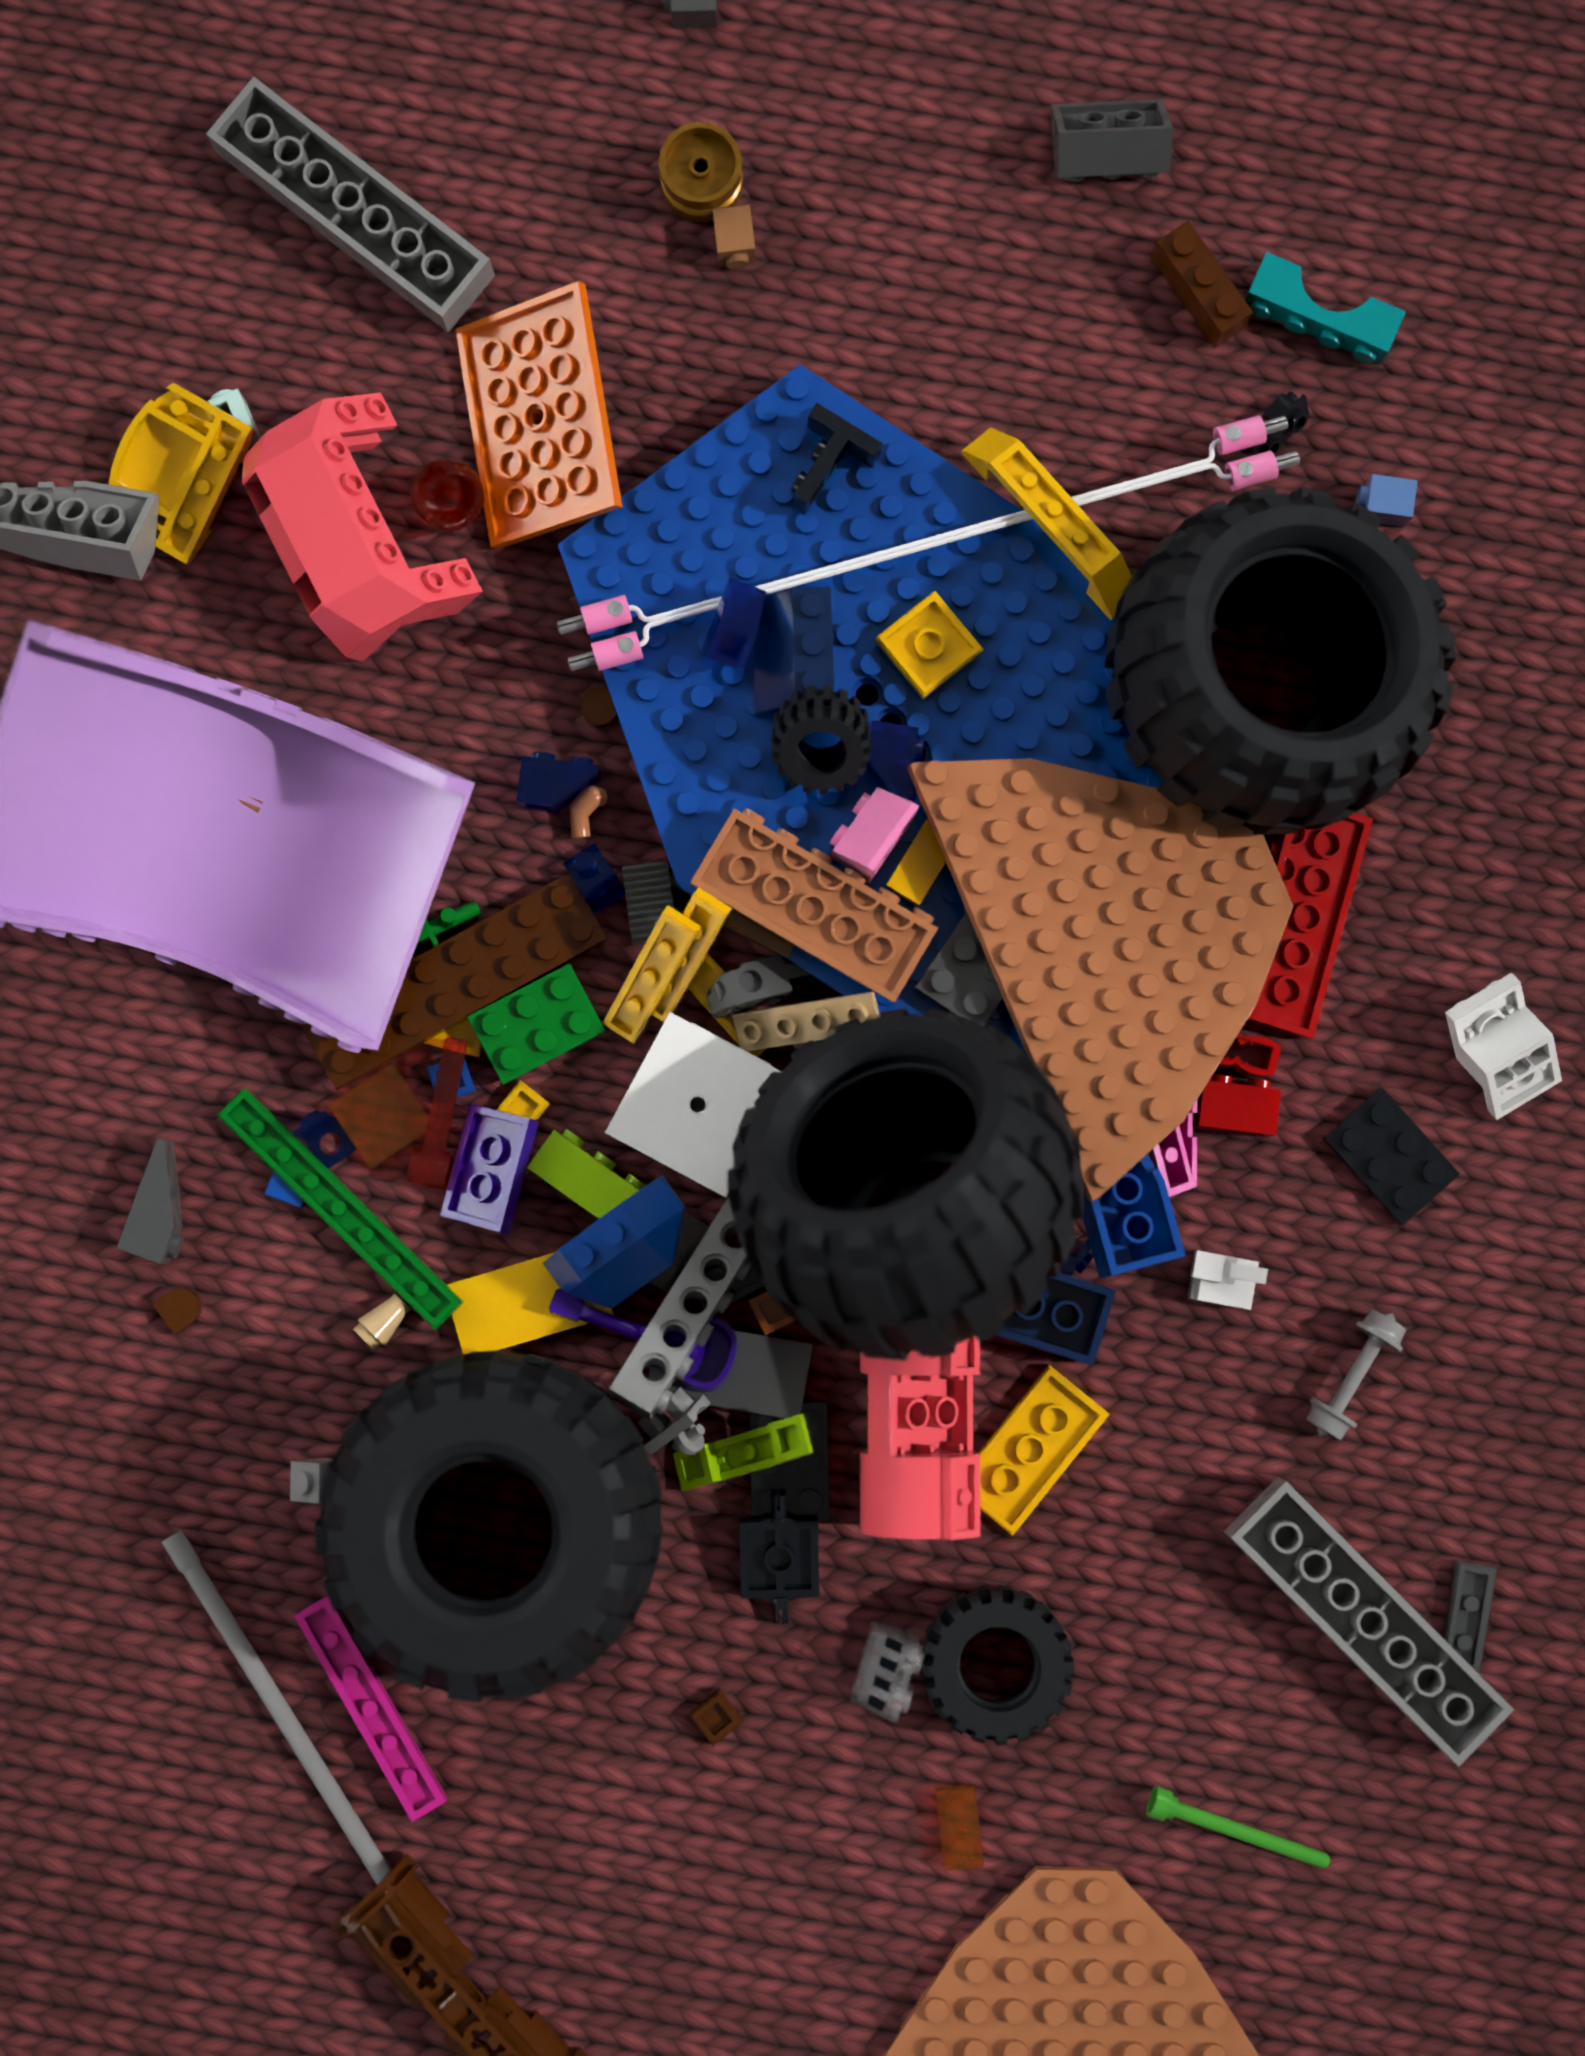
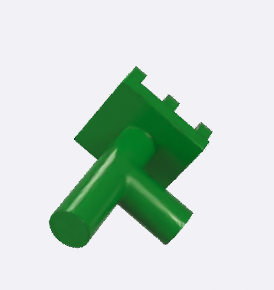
[414,900,481,951]

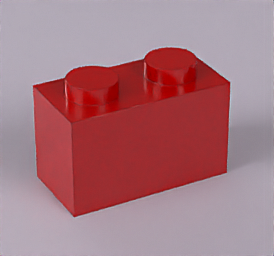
[1193,1074,1281,1137]

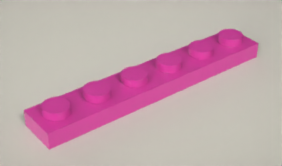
[294,1595,448,1822]

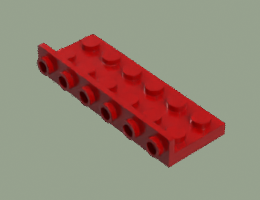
[1247,813,1373,1039]

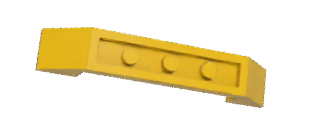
[961,427,1132,621]

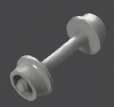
[1306,1309,1407,1441]

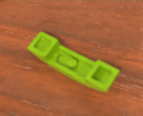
[673,1414,813,1491]

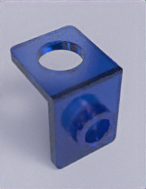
[292,1110,357,1169]

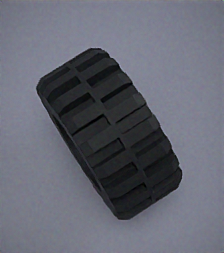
[921,1585,1074,1745]

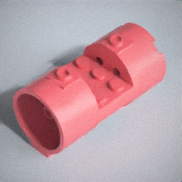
[860,1337,980,1540]

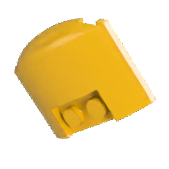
[108,383,254,564]

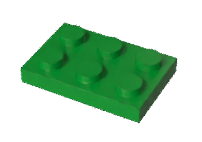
[467,963,606,1085]

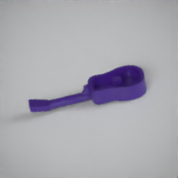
[549,1288,737,1393]

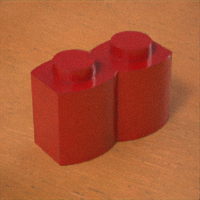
[1217,1033,1281,1078]

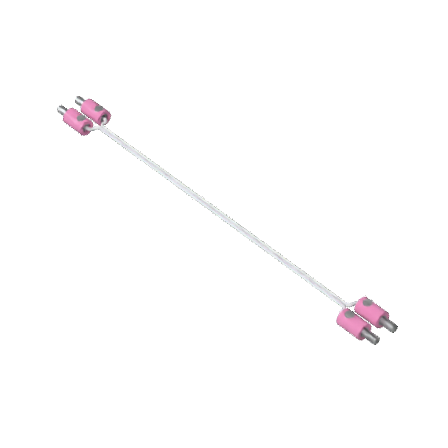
[557,415,1300,671]

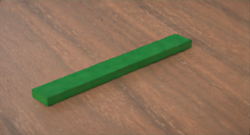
[217,1088,464,1330]

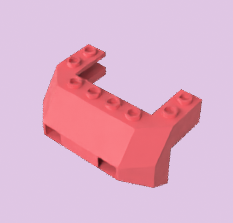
[242,392,483,662]

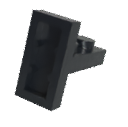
[791,403,882,515]

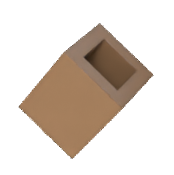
[712,205,756,269]

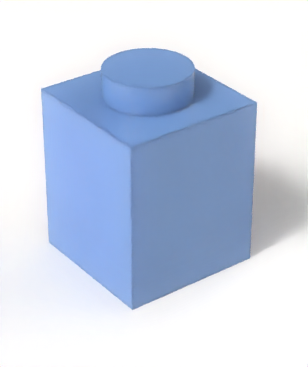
[1356,474,1418,528]

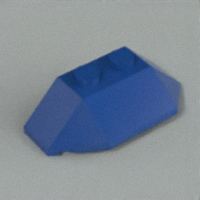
[543,1175,685,1309]

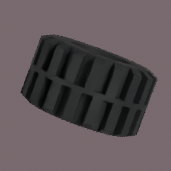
[771,685,871,795]

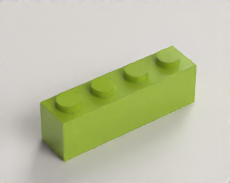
[527,1129,647,1219]

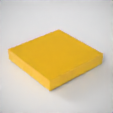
[875,591,984,700]

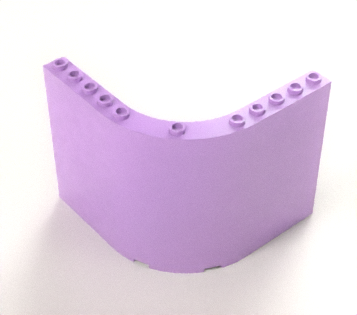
[0,620,475,1053]

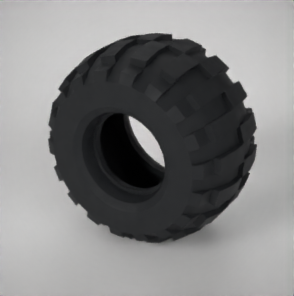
[1104,487,1456,835]
[728,1009,1084,1360]
[314,1350,663,1703]

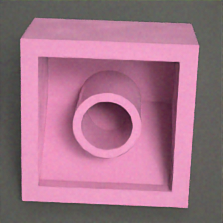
[830,787,919,883]

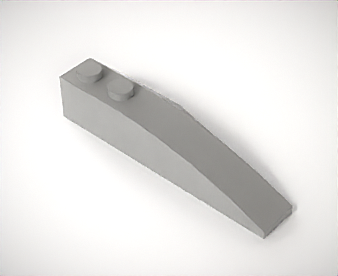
[0,481,159,581]

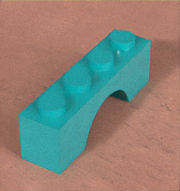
[1245,252,1406,365]

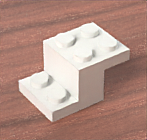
[1445,973,1562,1120]

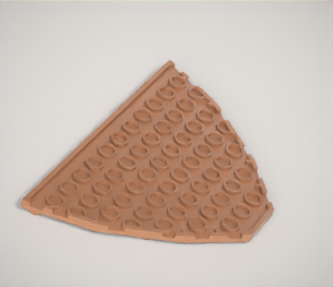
[907,758,1293,1202]
[881,1866,1259,2056]

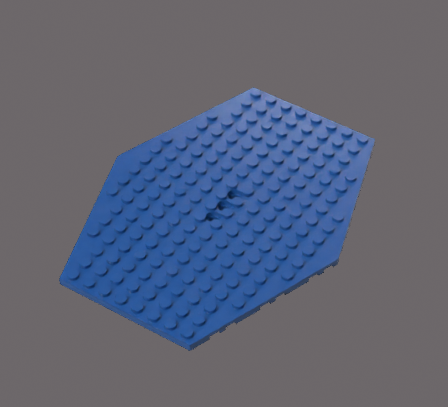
[558,364,1162,1053]

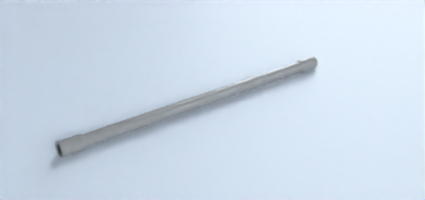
[161,1530,437,1978]

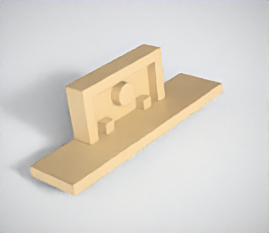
[732,991,880,1051]

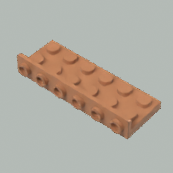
[690,808,938,1004]

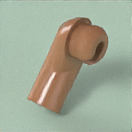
[569,785,608,839]

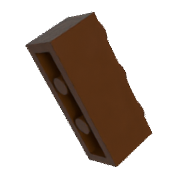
[1151,221,1253,348]

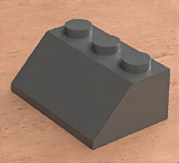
[1051,99,1173,181]

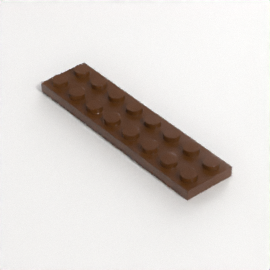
[299,872,607,1090]

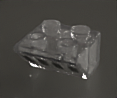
[849,1619,925,1723]

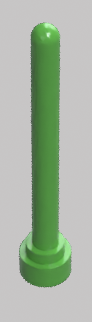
[1146,1785,1330,1868]

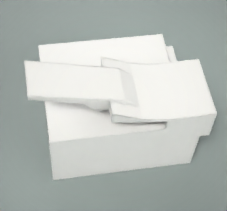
[1187,1250,1268,1310]

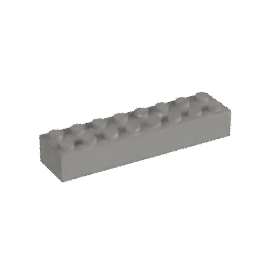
[206,76,495,333]
[1224,1477,1514,1767]

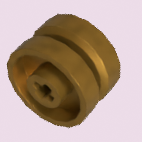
[659,122,743,223]

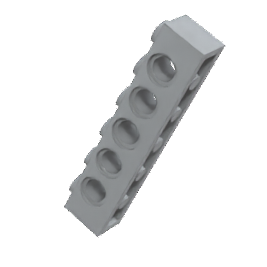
[609,1196,753,1420]

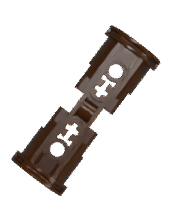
[330,1853,588,2056]

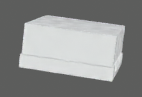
[605,1012,781,1198]

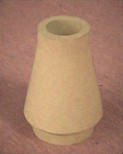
[353,1293,411,1351]

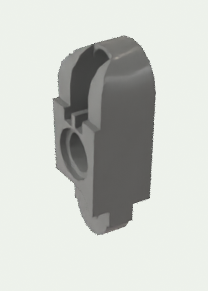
[707,955,815,1018]

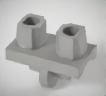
[638,1387,711,1455]

